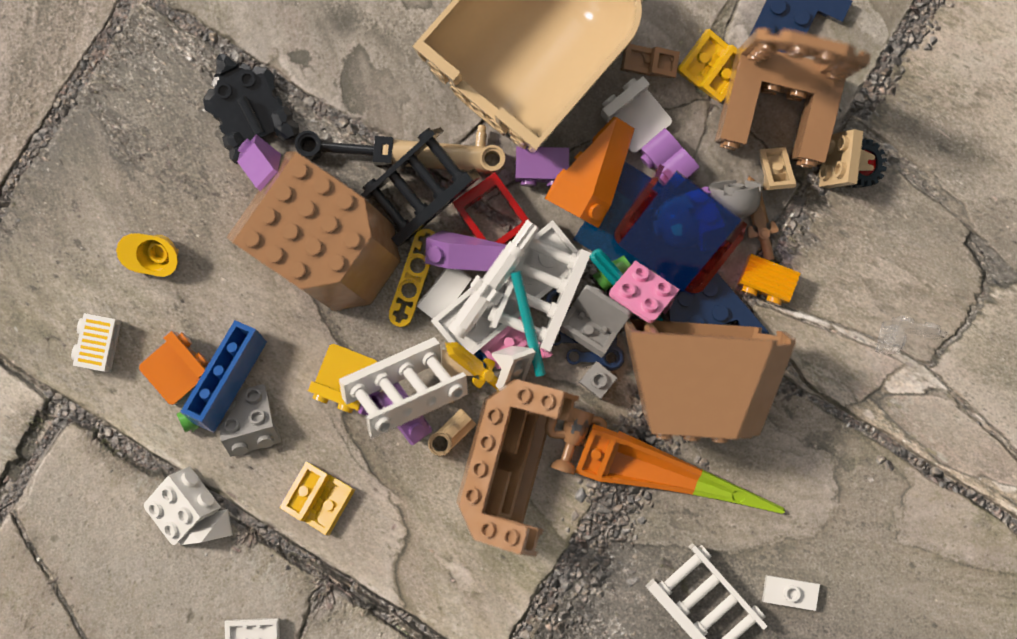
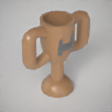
[545,408,607,475]

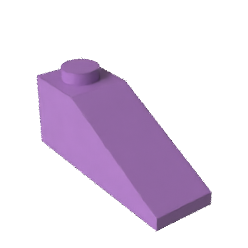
[425,230,507,271]

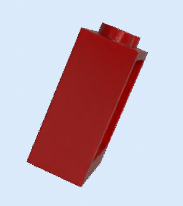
[452,172,530,245]

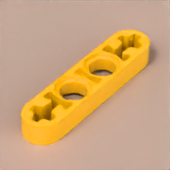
[389,229,435,327]

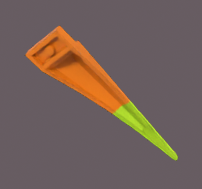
[575,424,785,514]

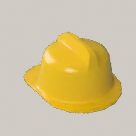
[116,233,179,277]

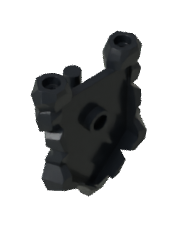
[203,54,299,165]

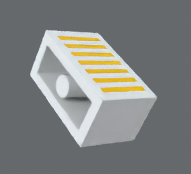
[71,313,122,372]

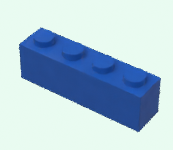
[180,320,267,433]

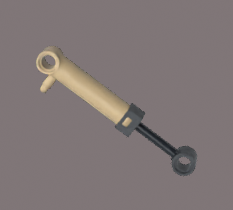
[295,125,506,175]

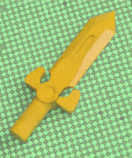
[445,342,498,390]

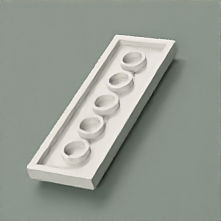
[431,220,578,354]

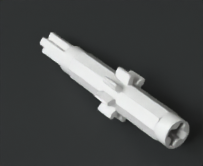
[448,220,539,339]

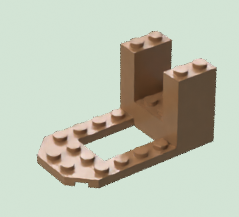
[714,28,871,169]

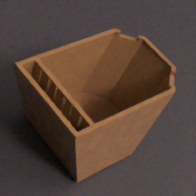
[226,152,401,311]
[624,319,796,443]

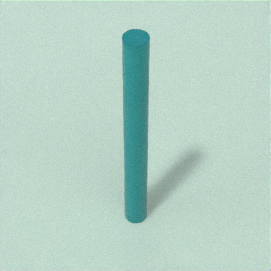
[510,271,546,377]

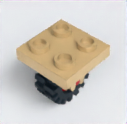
[819,129,887,189]

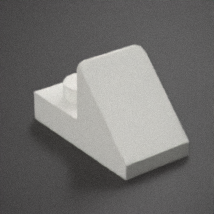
[492,346,536,389]

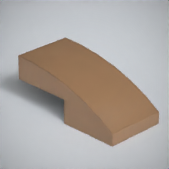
[621,44,680,78]

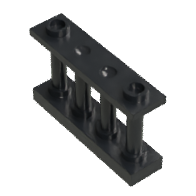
[360,127,481,246]

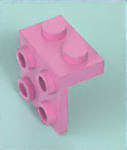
[609,260,680,323]

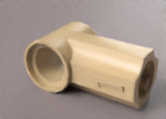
[428,409,477,457]

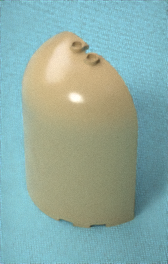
[413,0,642,153]

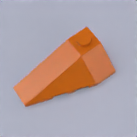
[544,116,635,228]

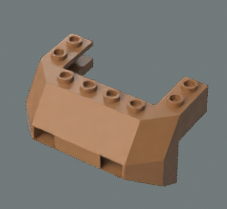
[456,379,579,557]

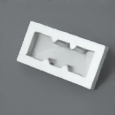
[179,509,233,545]

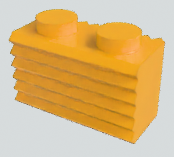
[737,254,801,306]

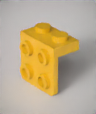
[308,344,377,414]

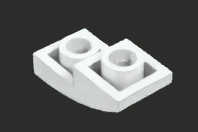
[417,268,472,319]

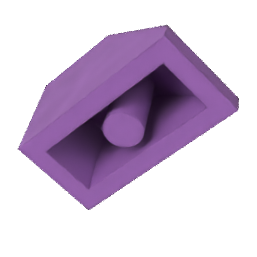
[237,134,281,191]

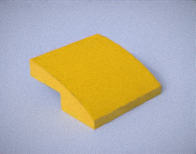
[677,29,737,103]
[280,462,356,536]

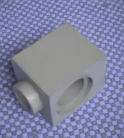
[578,361,617,399]

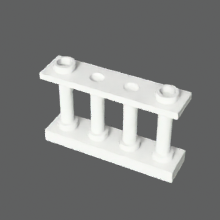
[487,236,591,352]
[339,337,468,438]
[645,543,767,639]

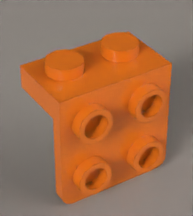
[139,331,209,405]

